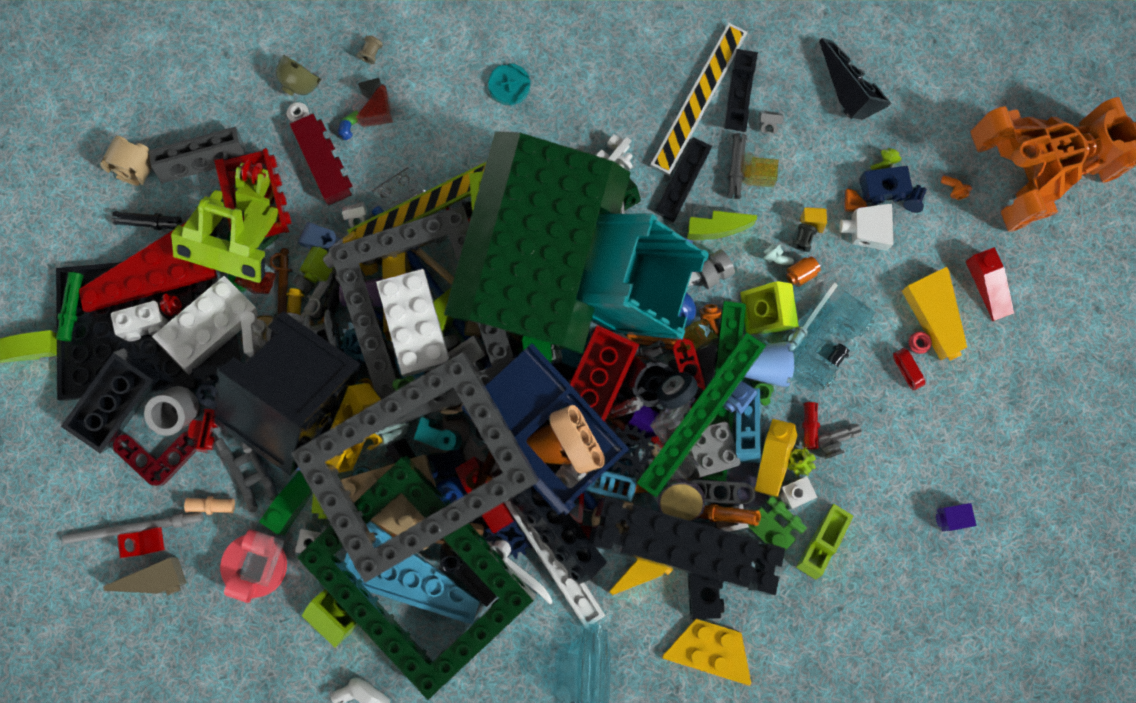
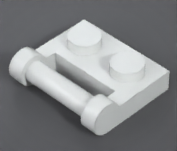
[241,311,267,357]

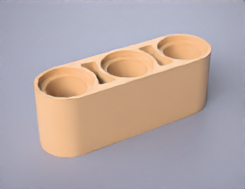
[550,405,605,474]

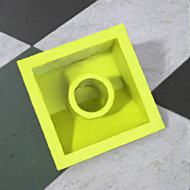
[740,281,799,335]

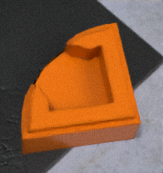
[844,188,868,212]

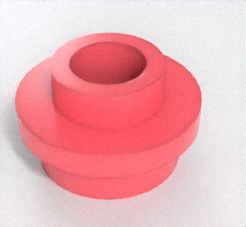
[908,332,932,354]

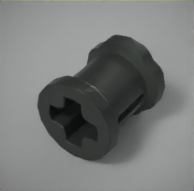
[792,223,818,252]

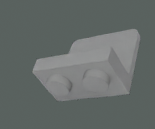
[684,422,740,481]

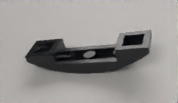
[724,49,758,132]

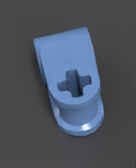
[298,222,341,252]

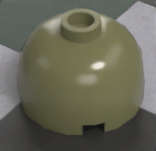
[276,54,322,96]

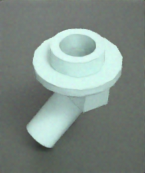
[763,243,794,266]

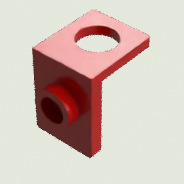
[117,527,165,558]

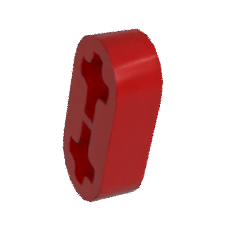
[893,348,926,390]

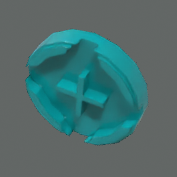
[488,63,530,105]

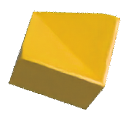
[800,207,827,233]

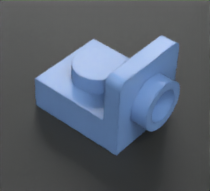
[723,381,757,415]

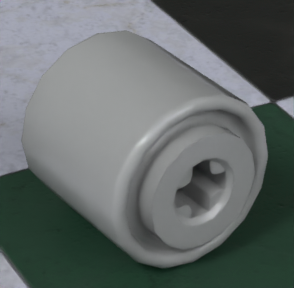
[144,386,200,436]

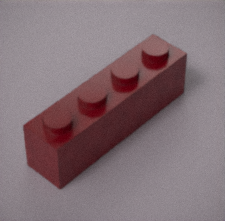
[290,113,353,206]

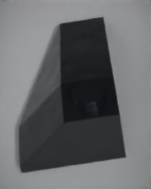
[819,38,892,120]

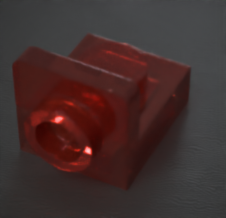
[235,272,276,294]

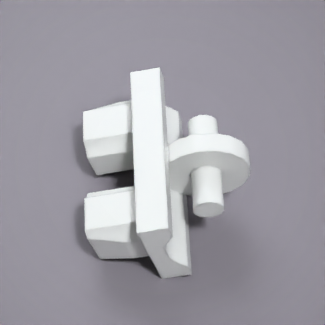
[596,134,633,171]

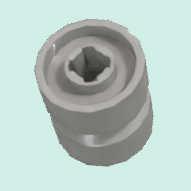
[700,249,735,290]

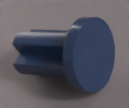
[903,185,927,213]

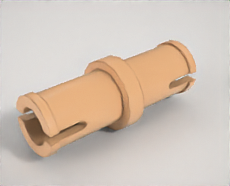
[184,496,235,515]

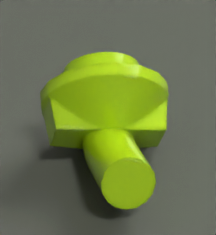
[870,148,902,170]

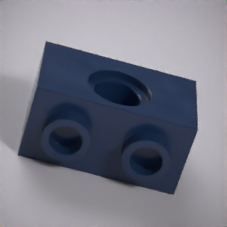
[859,165,913,205]

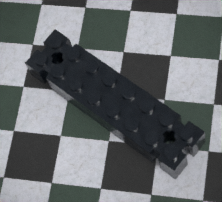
[587,497,786,595]

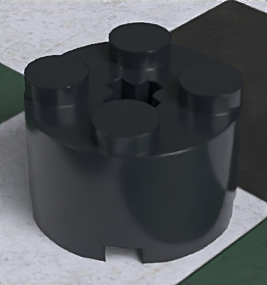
[621,355,674,407]

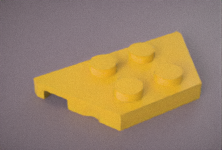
[662,619,751,686]

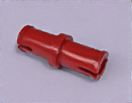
[802,402,820,449]

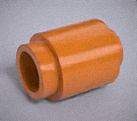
[786,256,821,287]

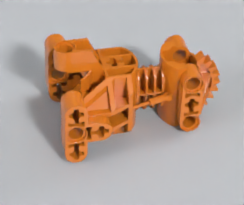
[970,97,1136,232]

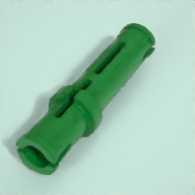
[55,272,83,342]

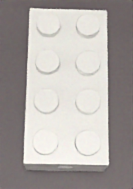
[376,269,449,377]
[152,276,258,375]

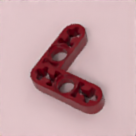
[113,431,198,486]

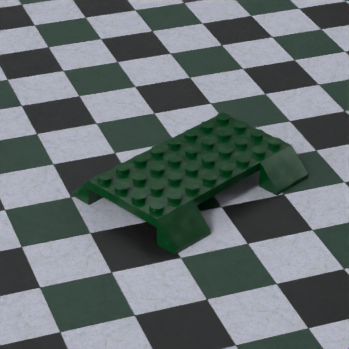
[444,131,631,354]

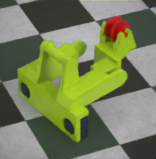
[171,160,278,283]

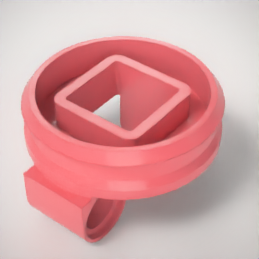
[220,529,287,603]

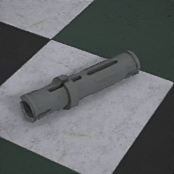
[727,133,747,199]

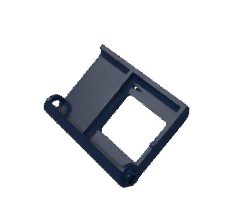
[461,343,629,515]

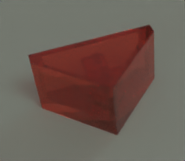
[356,84,393,127]

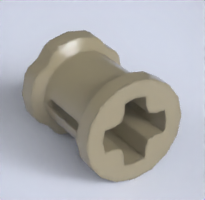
[357,35,383,64]

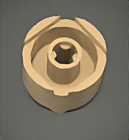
[100,136,152,186]

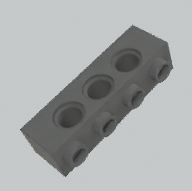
[149,126,246,184]

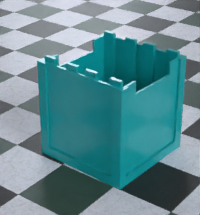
[576,213,709,340]

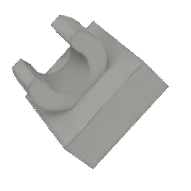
[758,110,783,134]

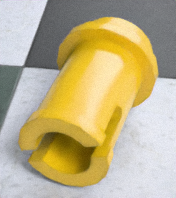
[286,288,304,316]

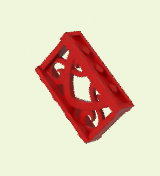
[214,148,292,237]

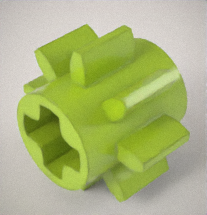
[788,447,816,477]

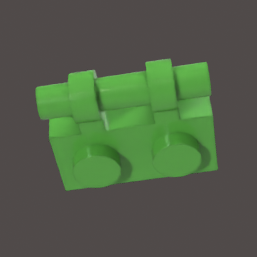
[748,496,807,550]

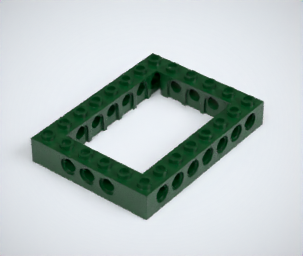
[297,456,536,701]

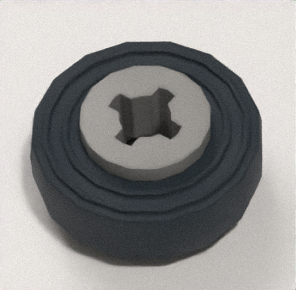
[656,372,698,409]

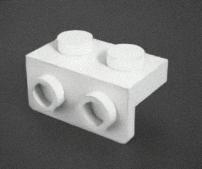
[111,301,169,341]

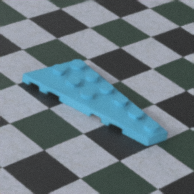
[345,521,480,624]

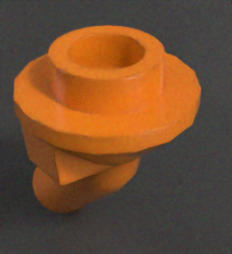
[941,175,972,200]
[699,304,722,337]

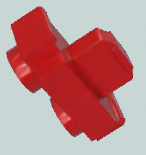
[188,409,218,453]

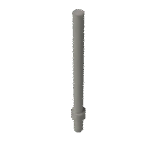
[62,512,204,544]

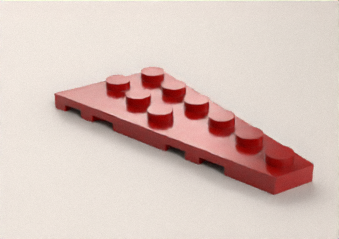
[79,222,217,312]

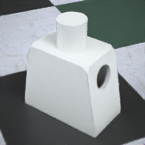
[839,204,893,250]

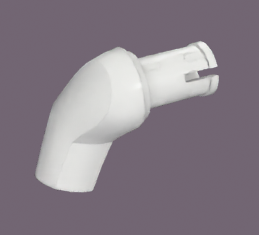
[330,678,390,703]

